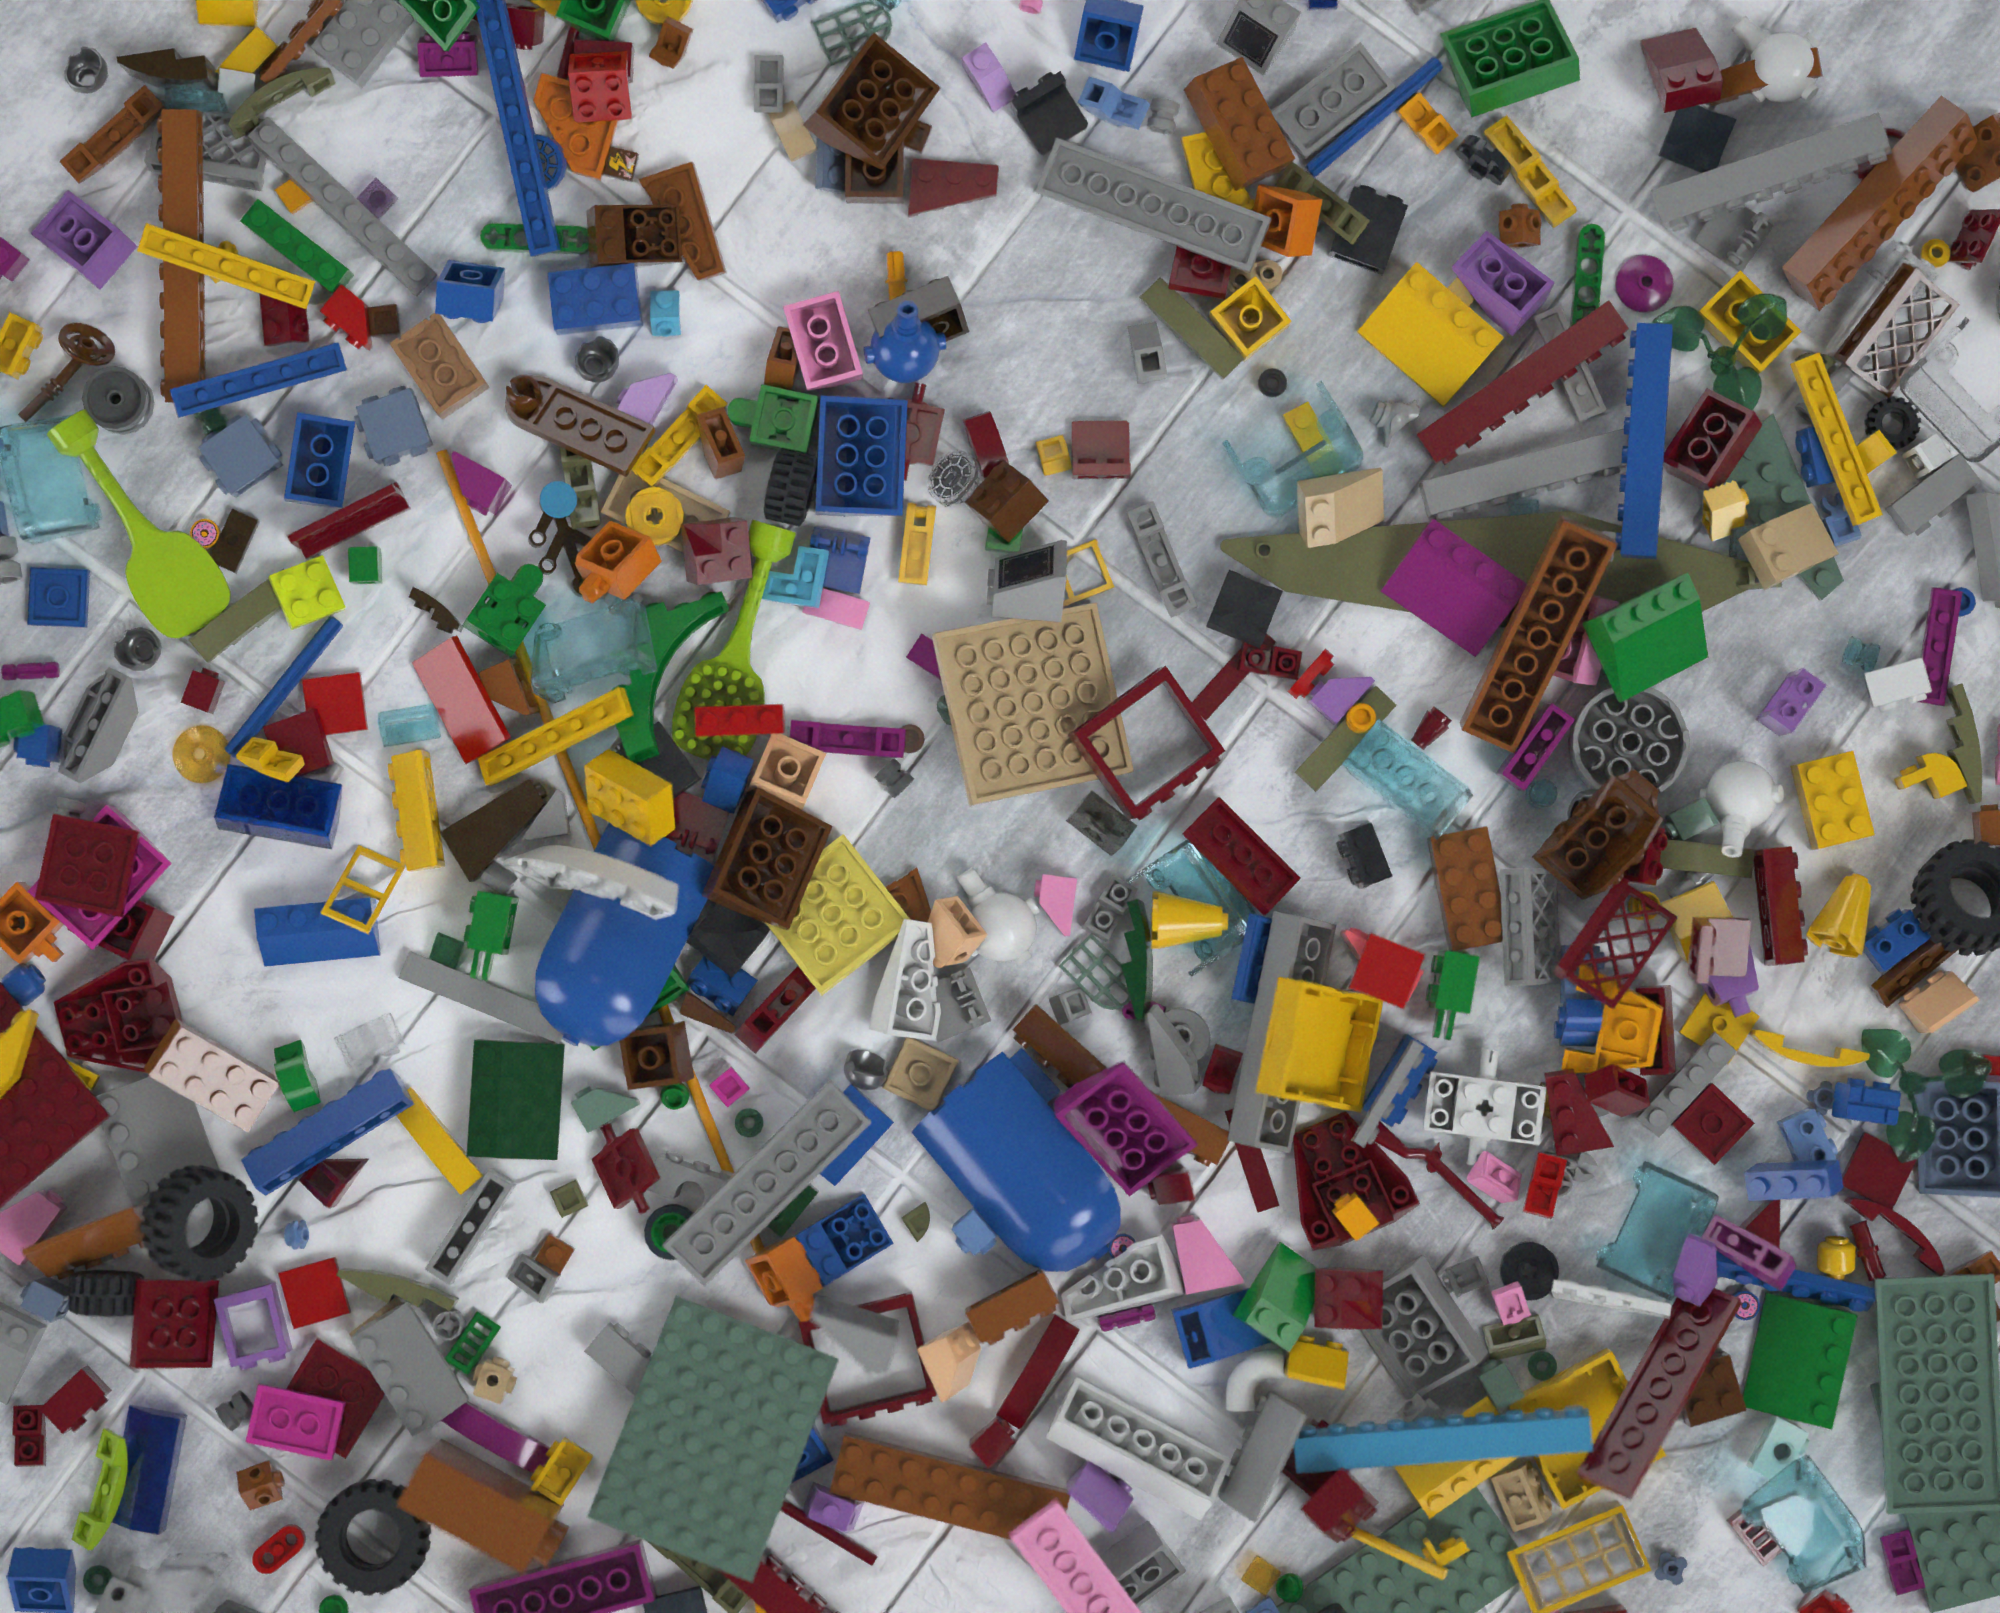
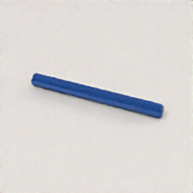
[1306,57,1443,177]
[225,616,343,759]

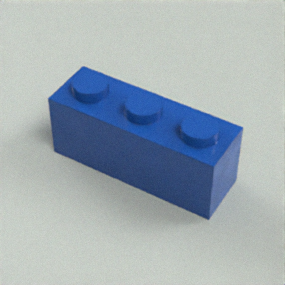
[1362,1034,1438,1127]
[1744,1160,1844,1201]

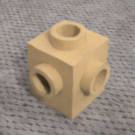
[472,1356,517,1404]

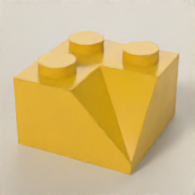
[1209,276,1292,362]

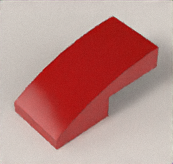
[1523,1152,1567,1219]

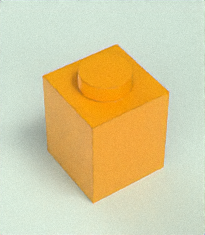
[1332,1193,1379,1242]

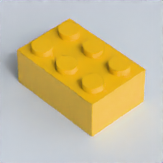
[1693,270,1802,377]
[584,749,675,846]
[1790,751,1875,850]

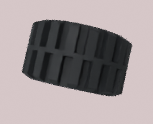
[764,448,817,527]
[68,1270,144,1317]

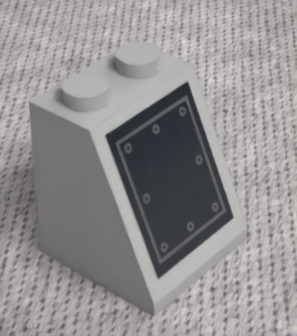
[1216,0,1301,76]
[987,540,1067,622]

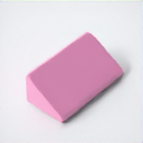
[1466,1151,1522,1203]

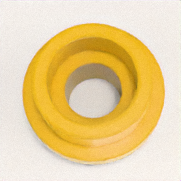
[1921,239,1950,268]

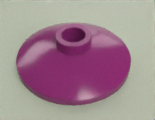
[1616,255,1673,313]

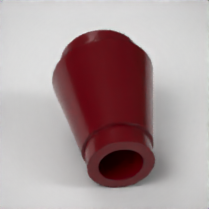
[1411,706,1452,750]

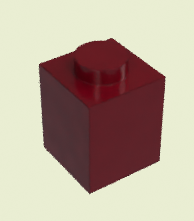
[180,668,225,714]

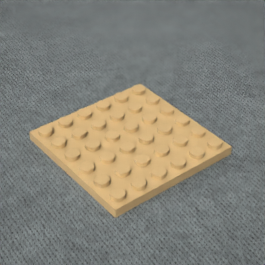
[932,603,1134,806]

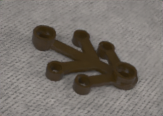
[528,501,601,597]

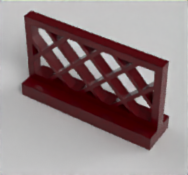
[287,482,411,560]
[1553,877,1677,1010]

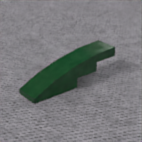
[1121,899,1153,1023]

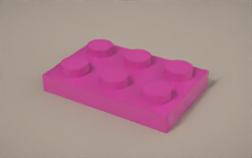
[245,1384,346,1461]

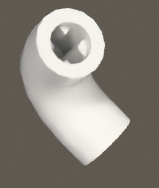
[1226,1349,1284,1411]

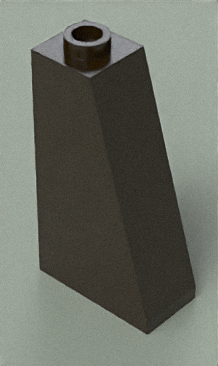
[440,778,548,883]

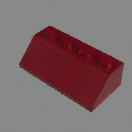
[1753,846,1808,966]

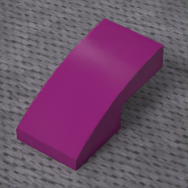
[1880,1529,1925,1596]

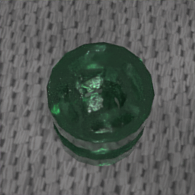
[193,406,229,436]

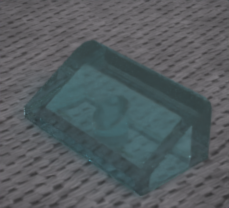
[378,703,441,747]

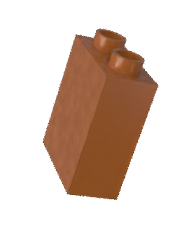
[396,1439,570,1574]

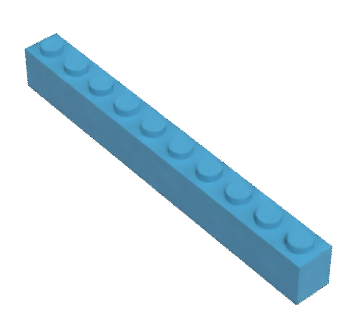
[1294,1405,1593,1473]

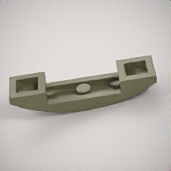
[228,67,336,140]
[1275,162,1370,245]
[1660,840,1755,878]
[647,1541,750,1613]

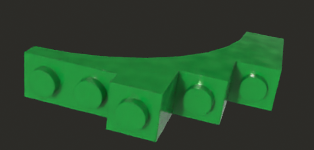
[611,591,730,764]

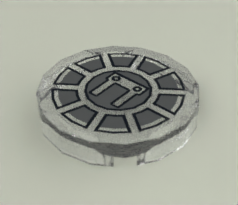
[927,451,980,507]

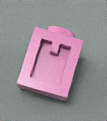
[1491,1281,1531,1326]

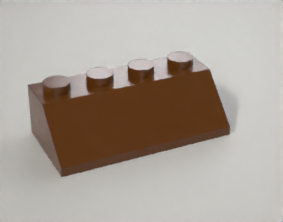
[1012,1004,1107,1088]

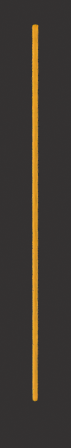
[436,449,765,1254]

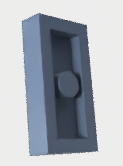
[815,137,846,193]

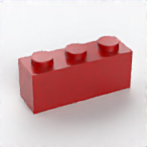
[695,704,785,737]

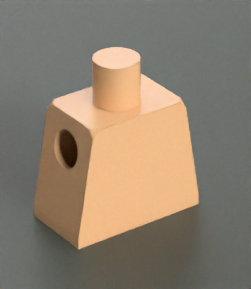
[928,896,988,968]

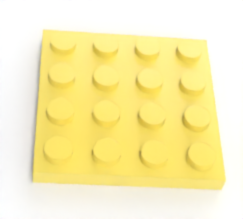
[766,834,911,996]

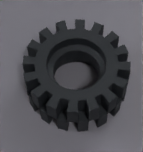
[1864,396,1921,450]

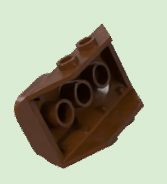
[1532,769,1663,900]

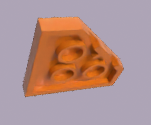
[533,73,619,181]

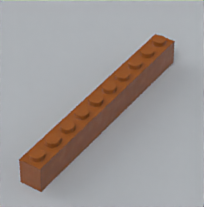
[157,109,206,403]

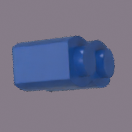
[1554,999,1602,1047]

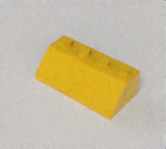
[388,750,446,872]
[1393,1396,1518,1519]

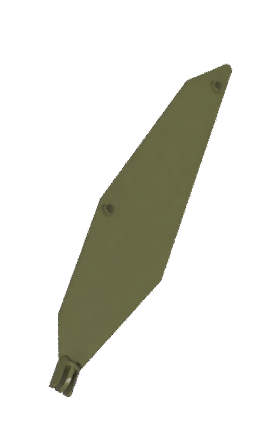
[1220,511,1782,628]

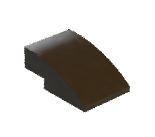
[117,48,218,92]

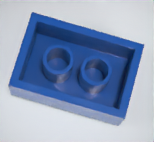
[548,263,643,335]

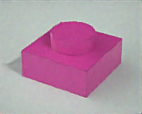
[709,1066,750,1108]

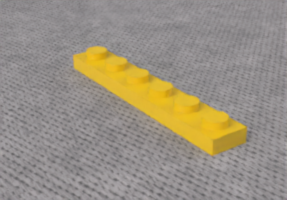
[137,223,315,309]
[1790,352,1883,526]
[477,687,633,786]

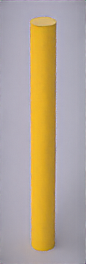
[1352,1526,1448,1580]

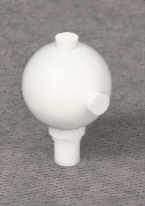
[1731,16,1821,103]
[1700,757,1784,857]
[956,867,1040,966]

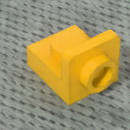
[1421,1536,1469,1567]

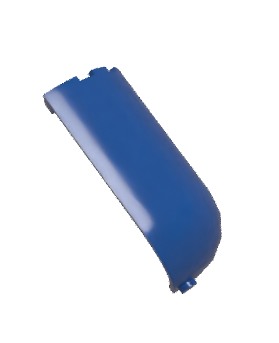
[535,823,714,1046]
[911,1051,1121,1272]

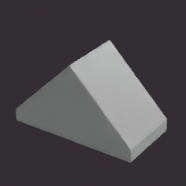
[523,790,571,841]
[508,1254,561,1304]

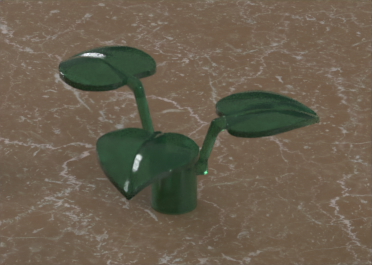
[1652,293,1787,411]
[1861,1029,1992,1163]

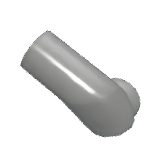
[301,762,344,793]

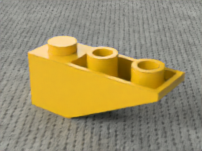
[0,1009,39,1098]

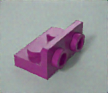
[417,31,479,77]

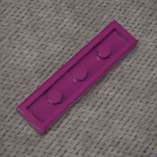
[1918,587,1962,706]

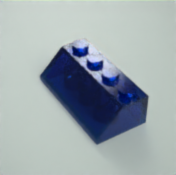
[214,764,343,850]
[112,1405,187,1535]

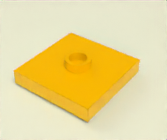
[1679,992,1760,1064]

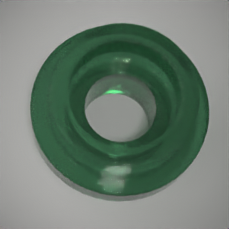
[735,1108,764,1137]
[1528,1351,1557,1381]
[83,1565,113,1595]

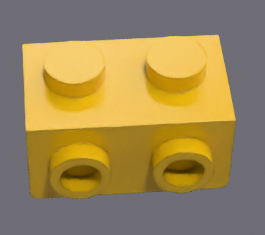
[0,312,44,380]
[530,1437,594,1506]

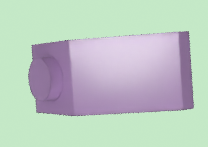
[962,42,1015,113]
[616,373,678,425]

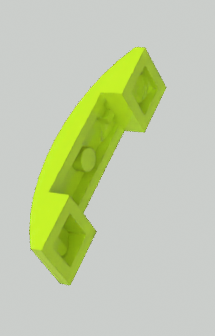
[71,1428,128,1550]

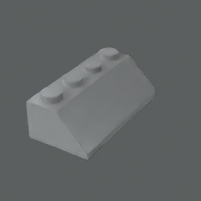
[350,1301,470,1437]
[1100,1520,1186,1607]

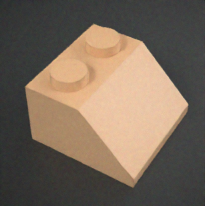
[747,734,827,810]
[1898,970,1979,1034]
[917,1322,981,1403]

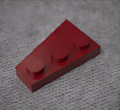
[908,158,999,217]
[1544,1068,1614,1156]

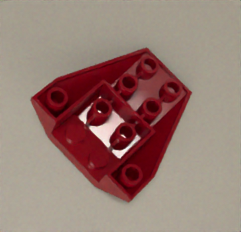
[53,958,183,1073]
[1293,1111,1420,1251]

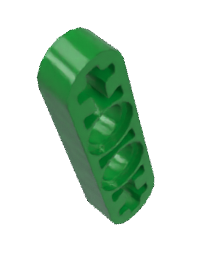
[480,223,589,255]
[1570,224,1605,327]

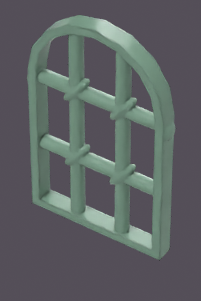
[813,1,892,66]
[1058,934,1130,1010]

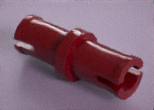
[1849,1220,1887,1282]

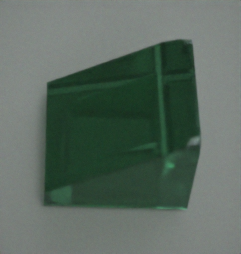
[429,932,467,969]

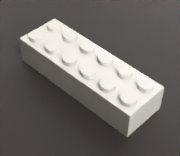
[1045,1377,1231,1521]

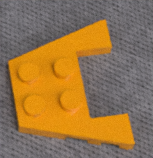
[1561,965,1664,1073]

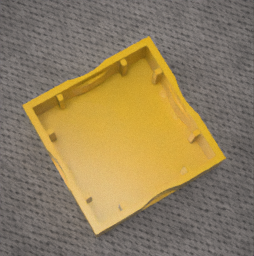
[1255,976,1383,1113]
[1507,1348,1667,1510]

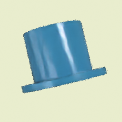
[540,481,577,518]

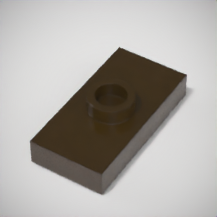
[211,509,260,574]

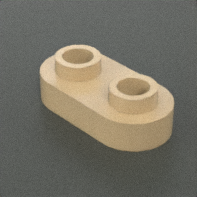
[1227,260,1283,295]

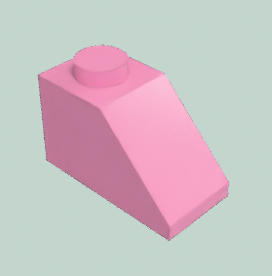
[1034,874,1077,936]

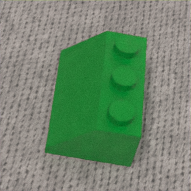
[555,0,631,41]

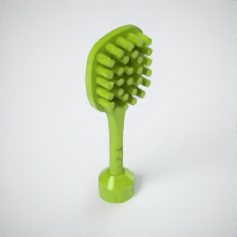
[46,409,231,638]
[672,519,796,760]

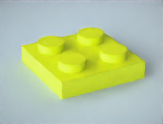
[268,555,346,630]

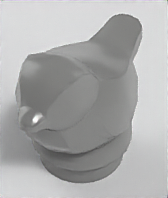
[1370,400,1420,448]

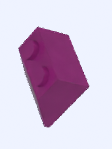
[451,451,512,516]

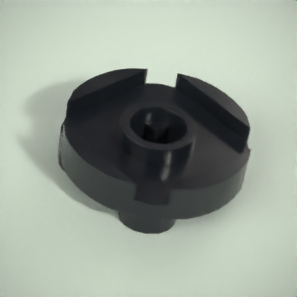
[1455,135,1511,185]
[1499,1241,1559,1300]

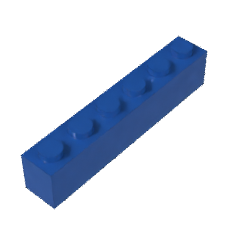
[241,1068,414,1196]

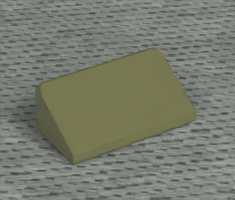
[1482,1314,1546,1360]

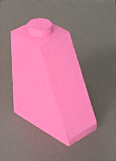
[0,1190,67,1266]
[1171,1214,1244,1295]

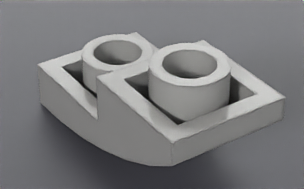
[1082,875,1138,942]

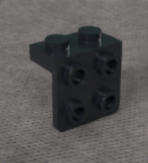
[1011,71,1088,155]

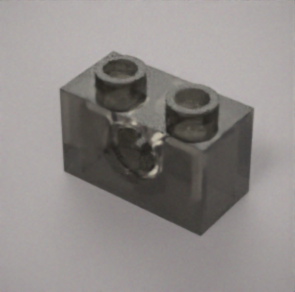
[1066,790,1137,856]

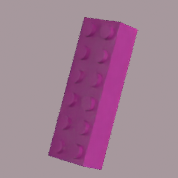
[469,1539,657,1613]

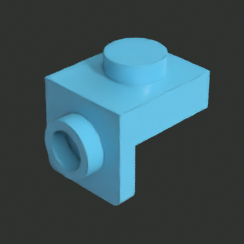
[650,290,681,337]

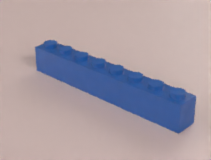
[1615,323,1673,560]

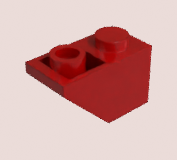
[320,284,373,351]

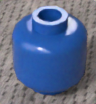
[2,964,46,1006]

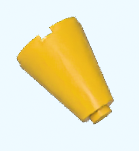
[1806,873,1872,958]
[1151,891,1228,949]

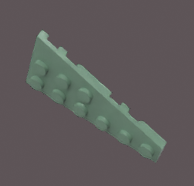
[1724,413,1844,600]

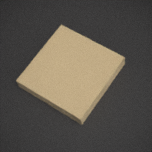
[882,1037,959,1111]

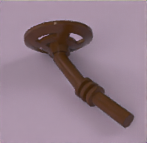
[18,323,115,422]

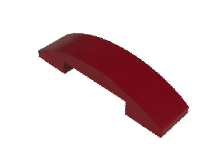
[1844,1197,1945,1276]
[996,1315,1080,1430]

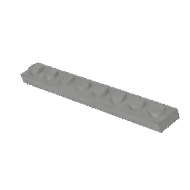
[247,116,437,297]

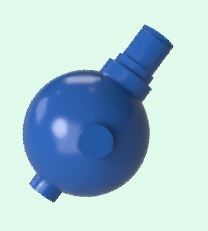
[863,301,947,383]

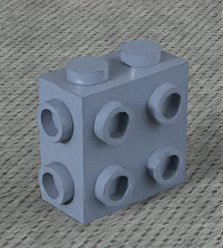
[354,386,434,467]
[198,414,283,498]

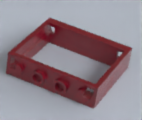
[1068,666,1225,820]
[798,1291,937,1427]

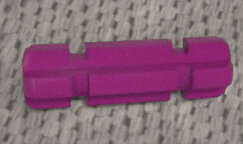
[1,662,60,680]
[1099,1304,1156,1332]

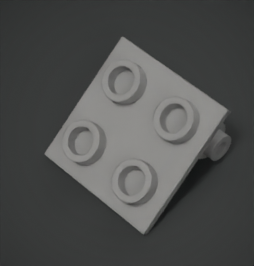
[1694,207,1774,272]
[936,967,991,1042]

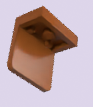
[1955,112,2000,192]

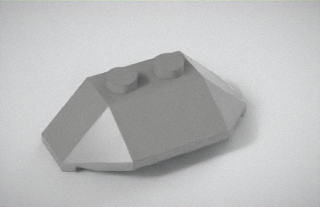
[58,667,139,783]

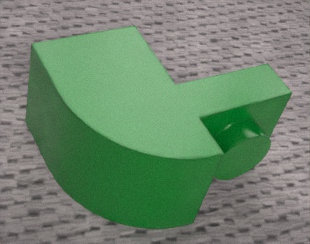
[274,1039,321,1112]

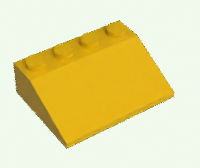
[1357,262,1504,407]

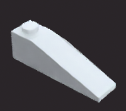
[869,919,941,1041]
[1061,1235,1186,1322]

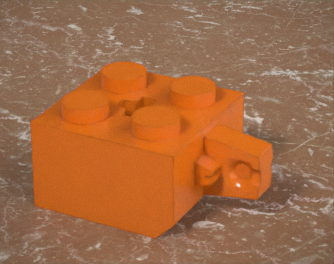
[575,521,662,604]
[0,881,64,964]
[745,1237,823,1322]

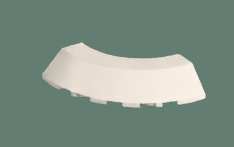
[503,845,678,920]

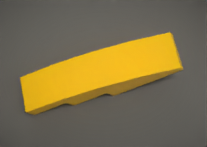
[1484,115,1577,228]
[396,1087,484,1195]

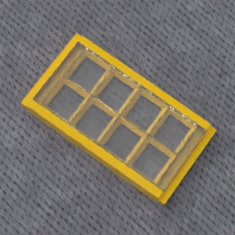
[1506,1505,1652,1613]

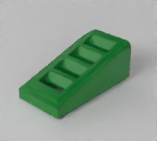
[445,1311,501,1378]

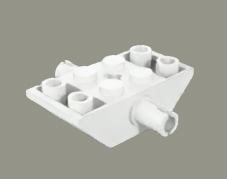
[1423,1049,1546,1166]

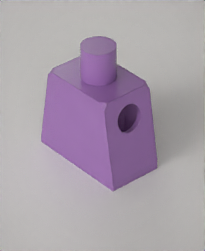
[1701,944,1759,1018]
[802,1481,864,1533]

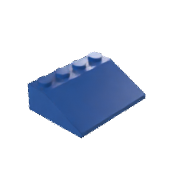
[815,396,908,516]

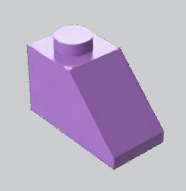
[1308,677,1375,725]
[1673,1233,1717,1306]

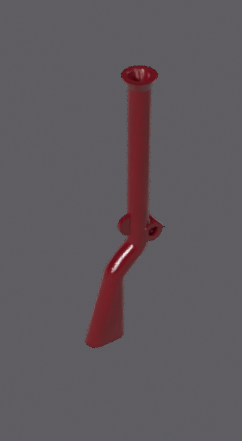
[1374,1121,1504,1230]

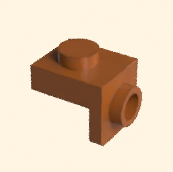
[649,16,694,69]

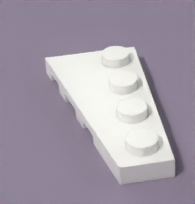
[1552,1280,1671,1319]

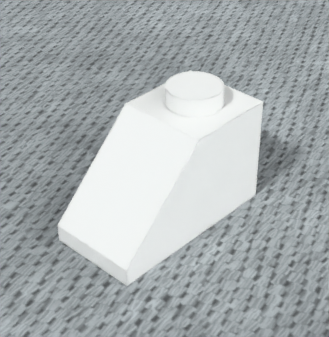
[1901,433,1952,479]

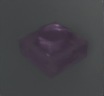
[356,178,398,219]

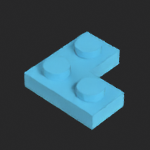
[762,546,829,608]

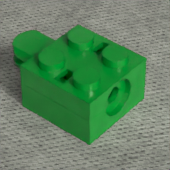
[728,384,820,454]
[462,564,546,658]
[463,891,519,981]
[1425,950,1480,1040]

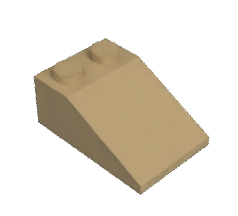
[1297,467,1384,548]
[1738,503,1839,590]

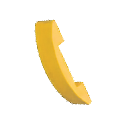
[632,385,728,487]
[1749,1029,1870,1067]

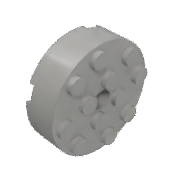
[1568,687,1690,794]

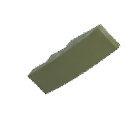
[1139,277,1244,379]
[560,447,601,529]
[189,569,285,663]
[1946,683,1982,805]
[1295,686,1397,792]
[337,1268,459,1311]

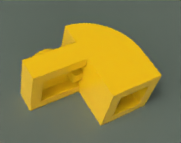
[1894,753,1967,799]

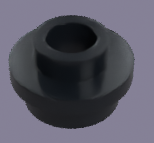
[1258,368,1287,398]

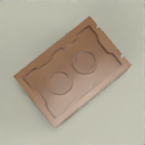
[389,313,490,420]

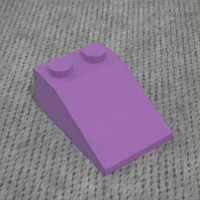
[31,190,138,290]
[1452,231,1555,336]
[1066,1460,1133,1533]

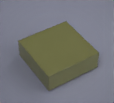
[550,1179,589,1218]

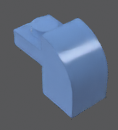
[1077,76,1150,130]

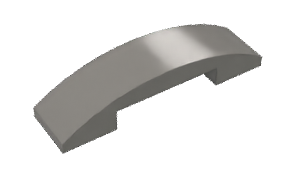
[1127,501,1198,618]

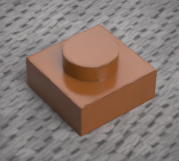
[535,1234,576,1274]

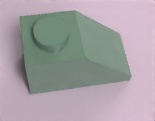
[1665,798,1719,841]
[571,1086,641,1133]
[1475,1359,1525,1411]

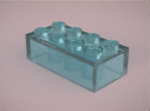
[1342,719,1474,840]

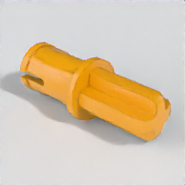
[885,251,908,300]

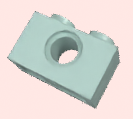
[1746,1415,1809,1485]

